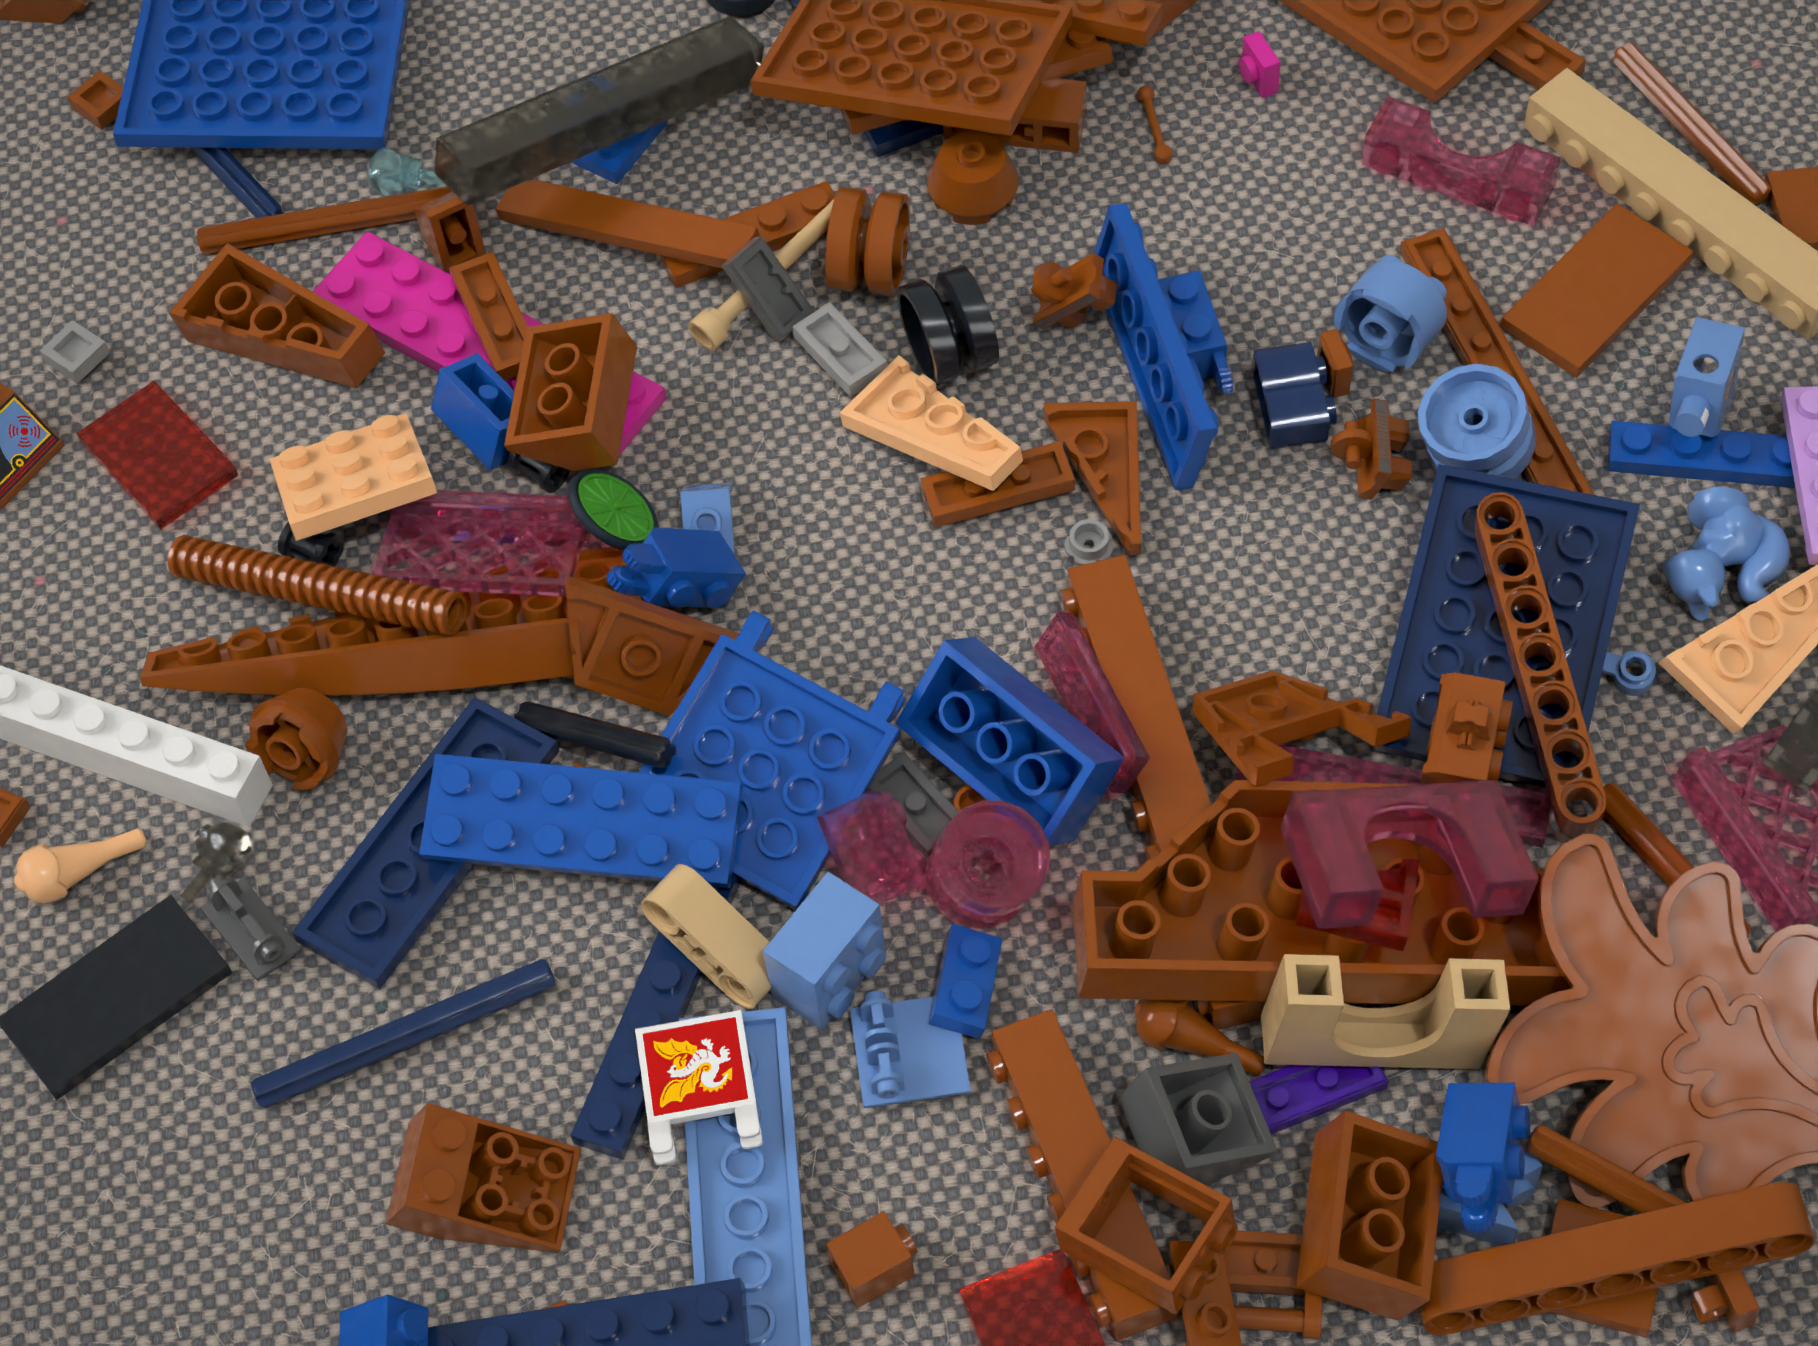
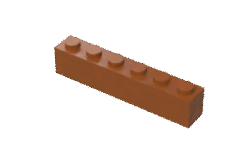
[986,1009,1179,1342]

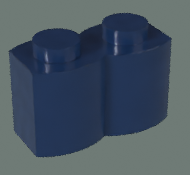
[1252,342,1337,448]

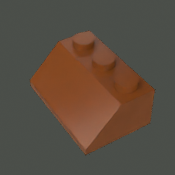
[504,313,637,471]

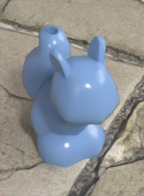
[1662,487,1790,622]

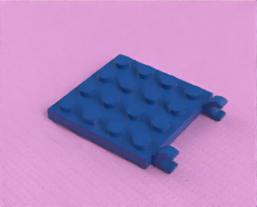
[639,610,906,910]

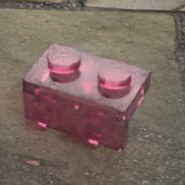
[817,791,928,905]

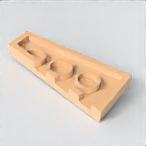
[840,355,1023,491]
[1658,564,1818,734]

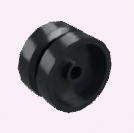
[897,264,999,386]

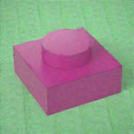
[1238,31,1280,98]

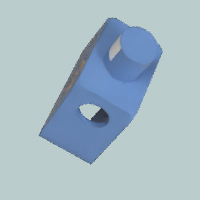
[1669,317,1745,437]

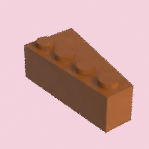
[169,243,385,388]

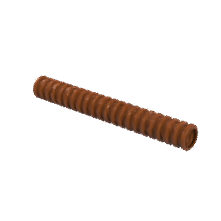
[168,535,467,636]

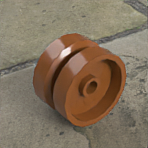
[825,187,910,297]

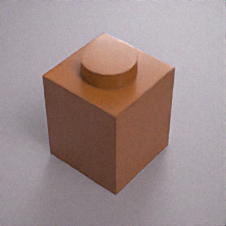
[826,1211,918,1309]

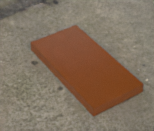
[1500,203,1694,378]

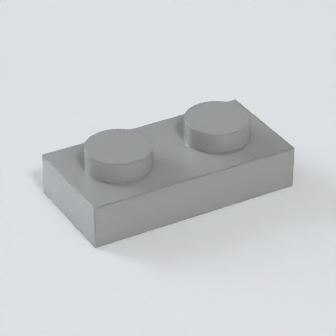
[792,302,888,397]

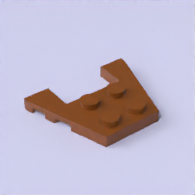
[1192,670,1412,786]

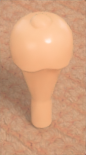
[14,828,147,904]

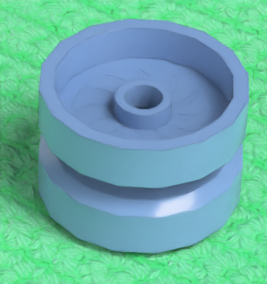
[1418,364,1536,479]

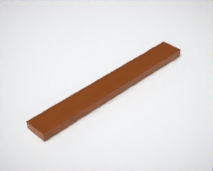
[1400,228,1595,495]

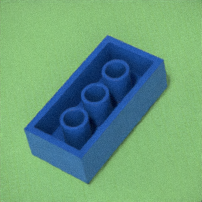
[895,637,1126,848]

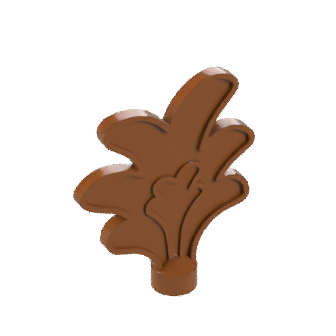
[1485,834,1818,1208]

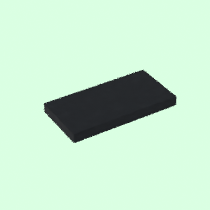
[0,895,232,1101]

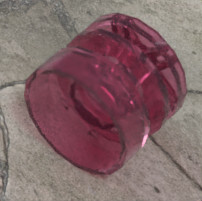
[925,801,1050,929]

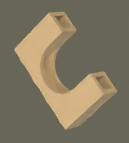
[1261,954,1510,1069]

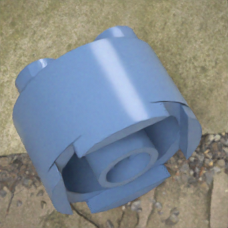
[1334,255,1447,372]

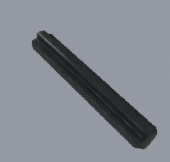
[514,701,676,768]

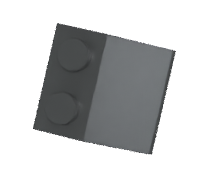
[1118,1053,1278,1197]

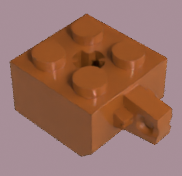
[1421,672,1513,813]

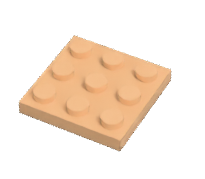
[269,413,437,541]

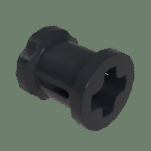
[507,452,571,493]
[277,522,344,567]

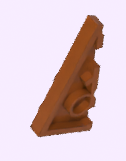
[1044,401,1141,555]

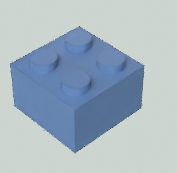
[763,872,886,1030]

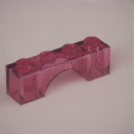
[1362,96,1561,227]

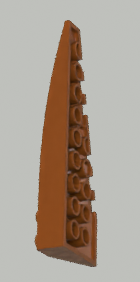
[140,547,644,695]

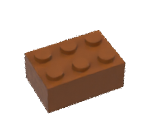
[1296,1110,1442,1321]

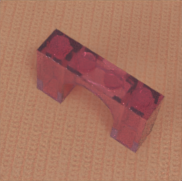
[1280,780,1539,929]

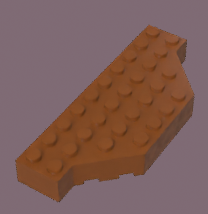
[1073,780,1571,1006]

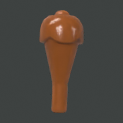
[1134,999,1265,1076]

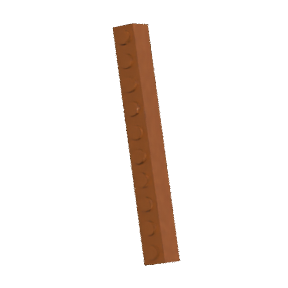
[1061,555,1266,1030]

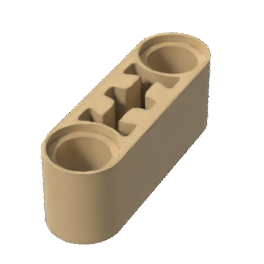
[641,864,771,1009]

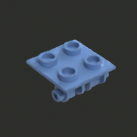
[850,991,971,1108]

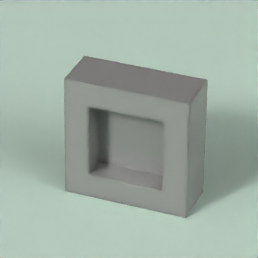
[40,320,110,384]

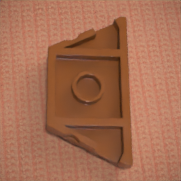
[565,576,739,715]

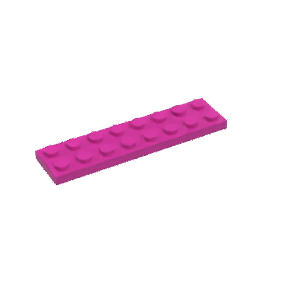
[312,231,667,455]

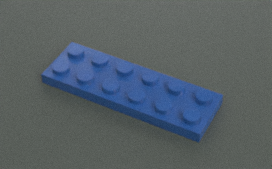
[1094,203,1218,490]
[419,754,744,888]

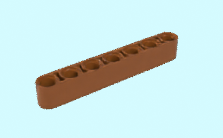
[1475,492,1606,838]
[1419,1182,1816,1335]

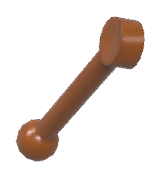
[1137,86,1172,165]

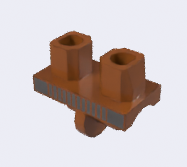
[1031,253,1117,330]
[1331,398,1412,500]

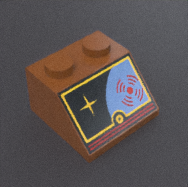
[0,383,64,510]

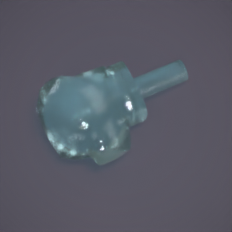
[368,148,449,196]

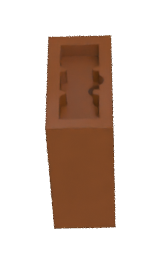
[1055,1137,1237,1315]

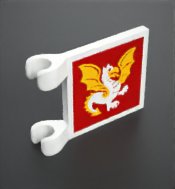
[635,1010,763,1165]

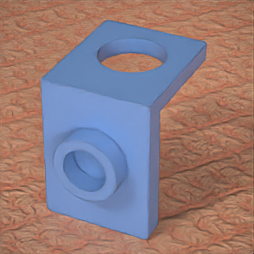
[680,482,735,553]

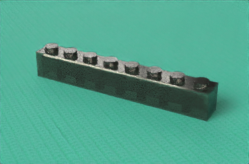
[435,15,764,206]

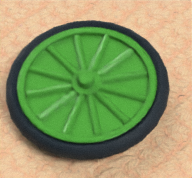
[568,469,658,551]

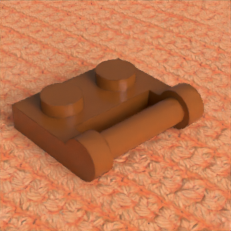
[1224,1230,1322,1339]

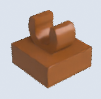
[1691,1269,1760,1333]

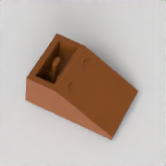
[385,1103,581,1253]

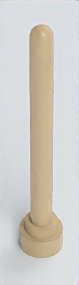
[688,199,834,351]

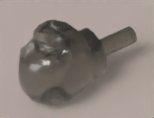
[180,820,252,903]

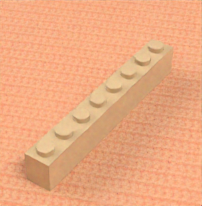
[1524,68,1818,340]

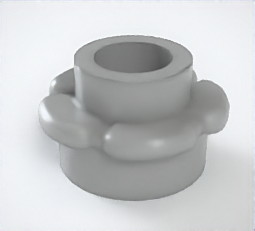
[1065,519,1113,565]

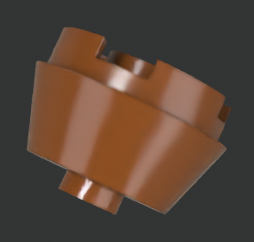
[927,131,1019,225]
[245,688,348,790]

